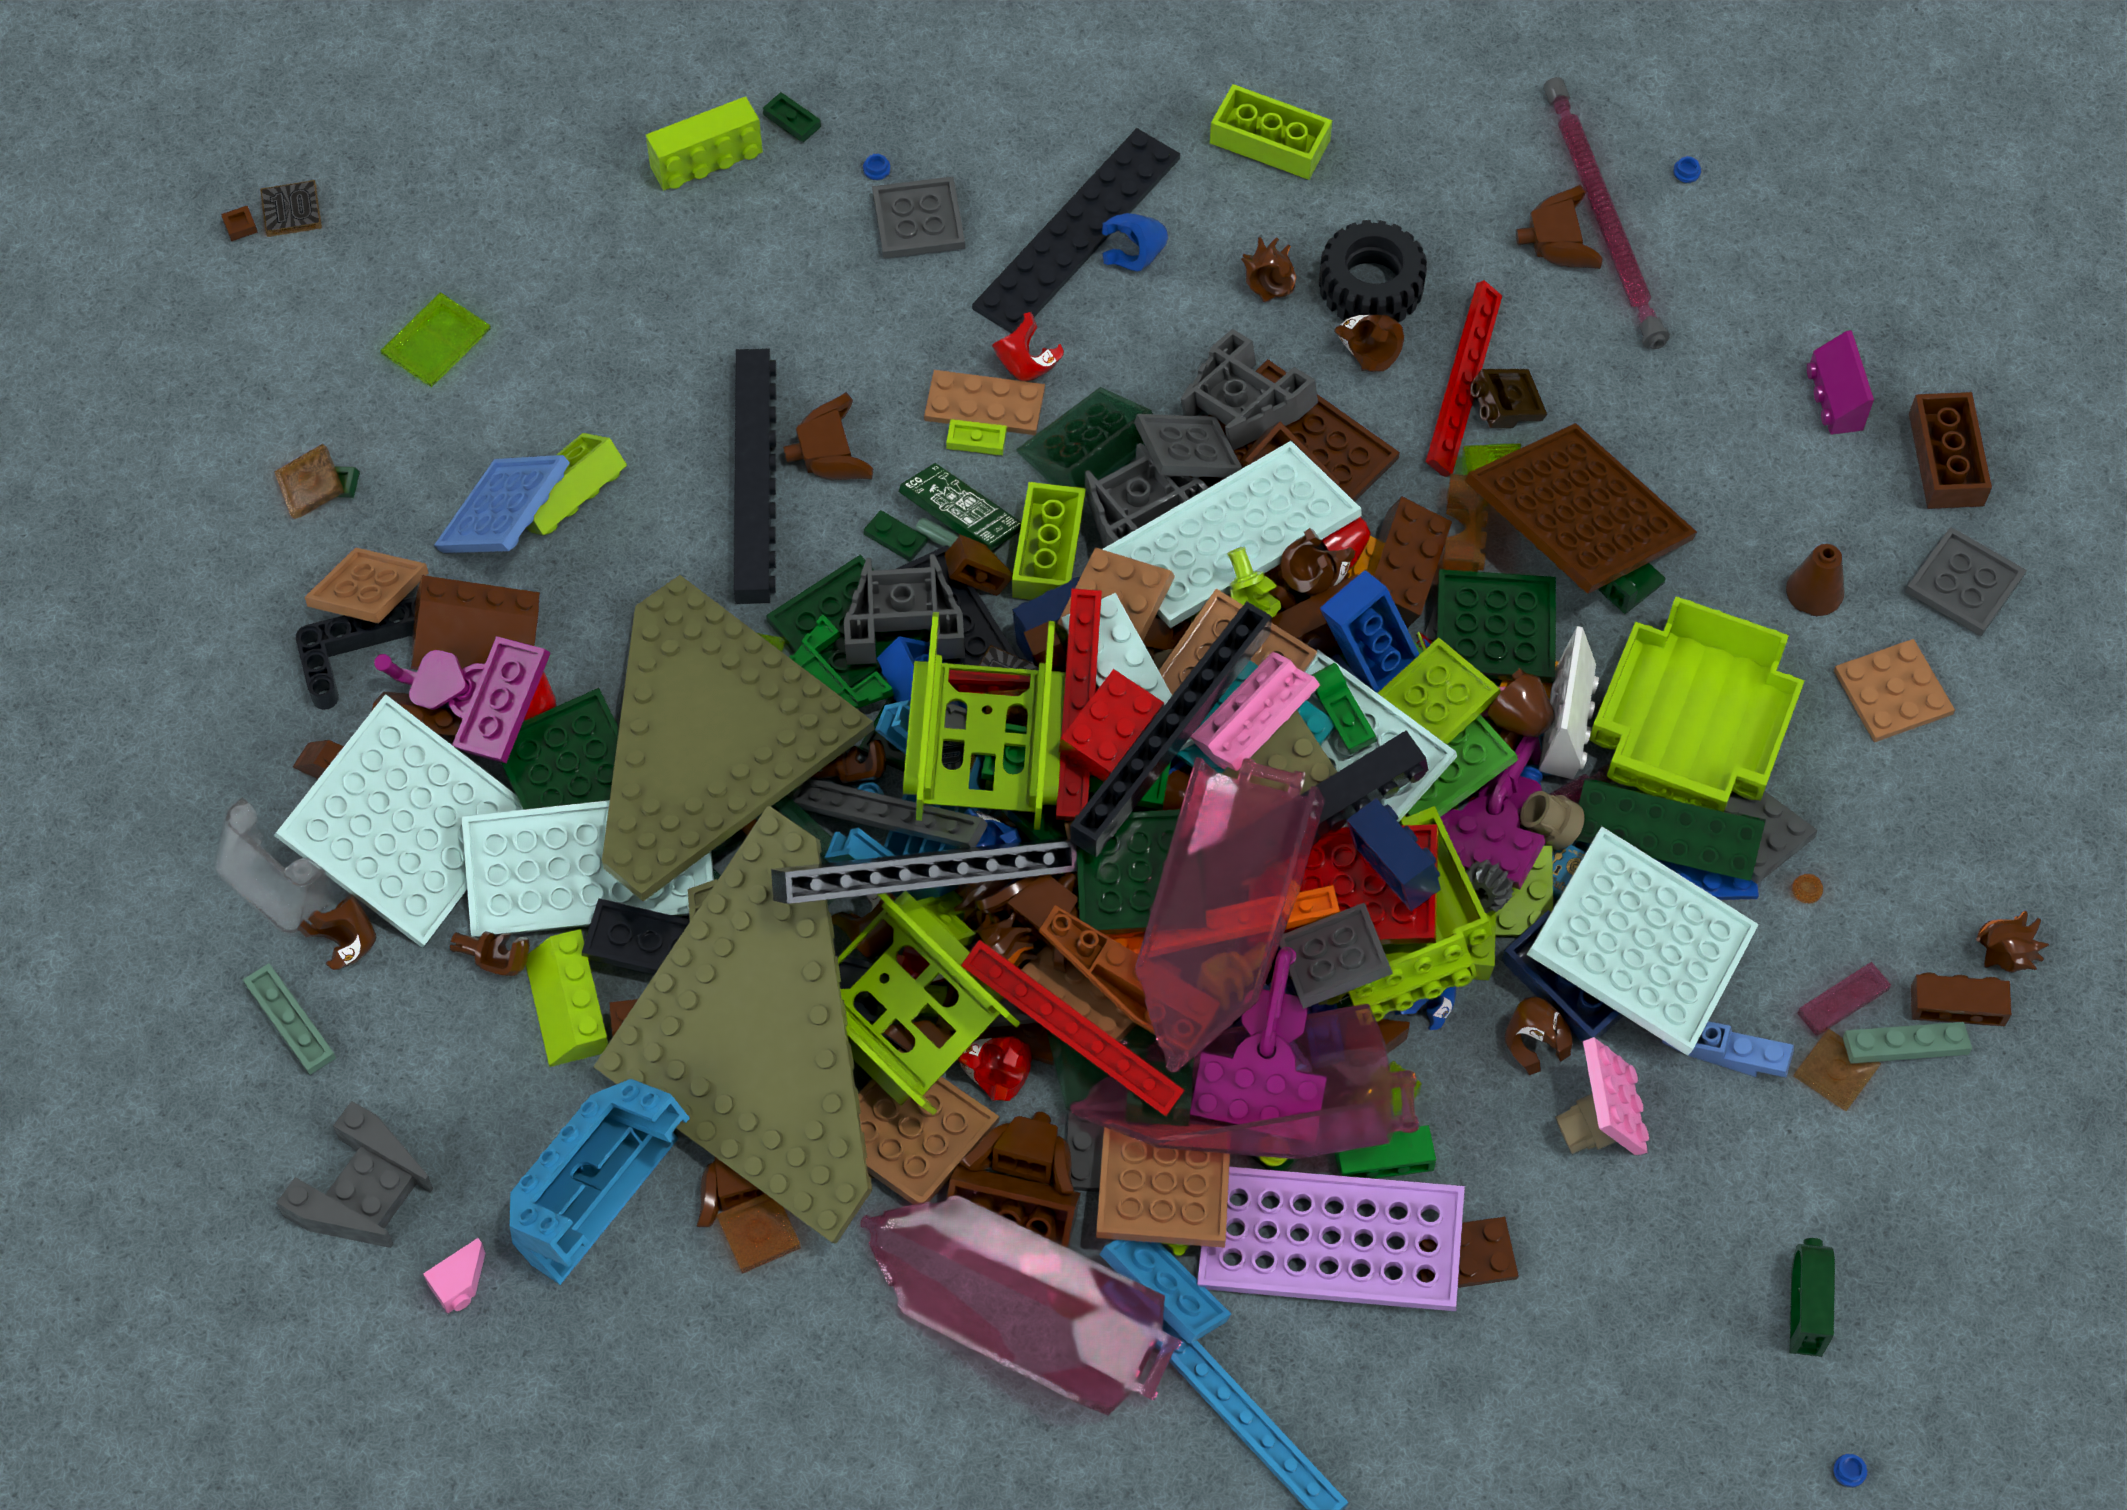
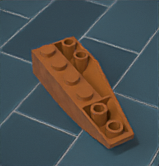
[1039,905,1218,1054]

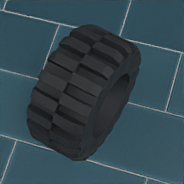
[1319,220,1427,323]

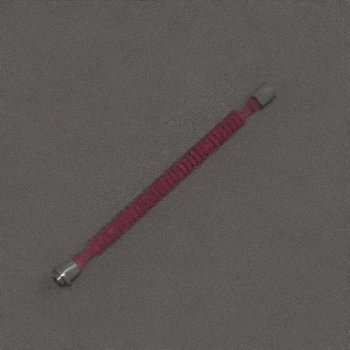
[1543,77,1670,349]

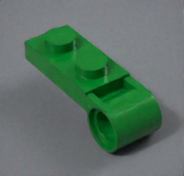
[1311,663,1377,755]

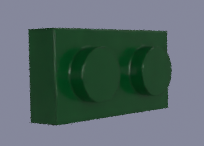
[763,92,821,142]
[864,510,927,562]

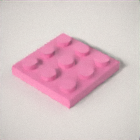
[1583,1037,1649,1155]

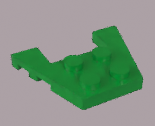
[789,615,894,709]

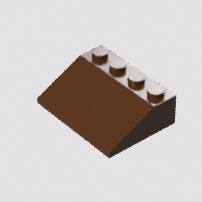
[411,575,540,670]

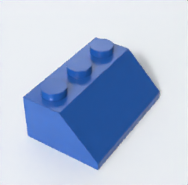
[877,636,967,709]

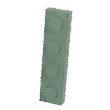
[243,963,336,1075]
[1842,1022,1972,1064]

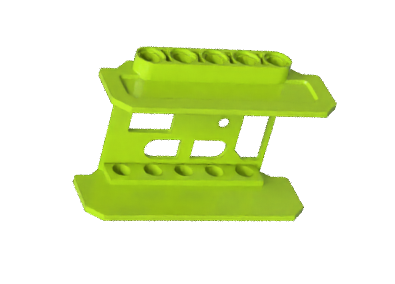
[903,612,1066,830]
[838,891,1020,1115]

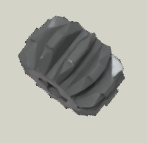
[1466,859,1514,913]

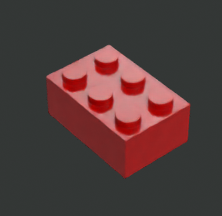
[1059,669,1164,782]

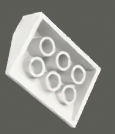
[1539,626,1599,779]

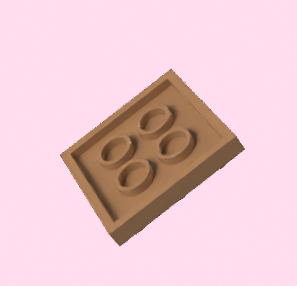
[1057,547,1175,641]
[305,548,429,624]
[1834,639,1955,742]

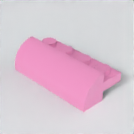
[1190,652,1320,771]

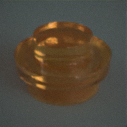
[1792,874,1823,904]

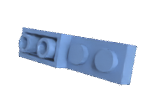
[1662,1021,1794,1078]

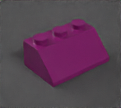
[1807,330,1874,435]

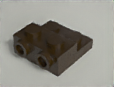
[1470,369,1548,428]

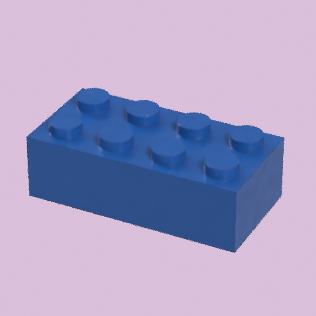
[1320,570,1420,693]

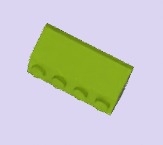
[526,433,627,535]
[1012,482,1086,600]
[526,929,609,1067]

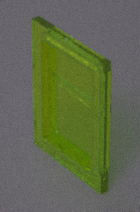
[380,292,491,387]

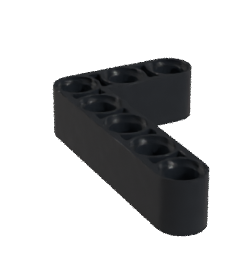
[296,597,416,710]

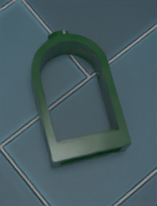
[1789,1238,1835,1357]

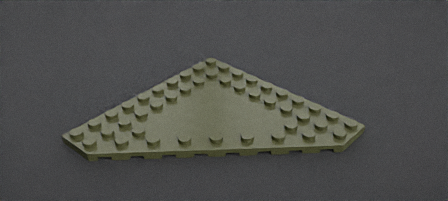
[602,575,875,901]
[593,805,872,1244]

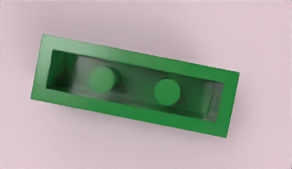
[1334,1124,1436,1179]

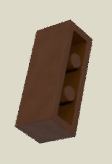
[1911,972,2012,1026]

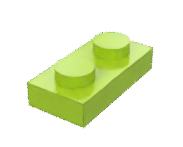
[946,419,1007,456]

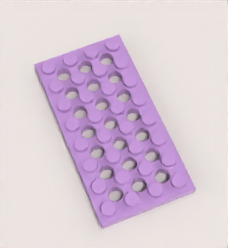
[1197,1167,1465,1311]

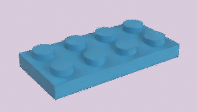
[1099,1240,1232,1344]

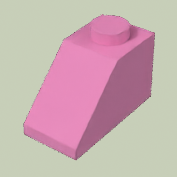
[423,1238,485,1313]

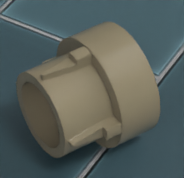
[1520,791,1584,850]
[1555,1093,1616,1154]

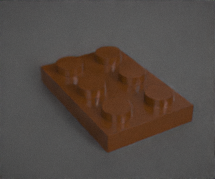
[1419,1216,1519,1288]

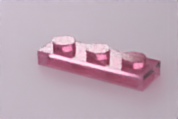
[1798,962,1891,1036]

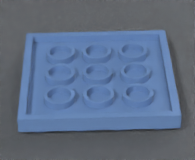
[434,455,570,553]

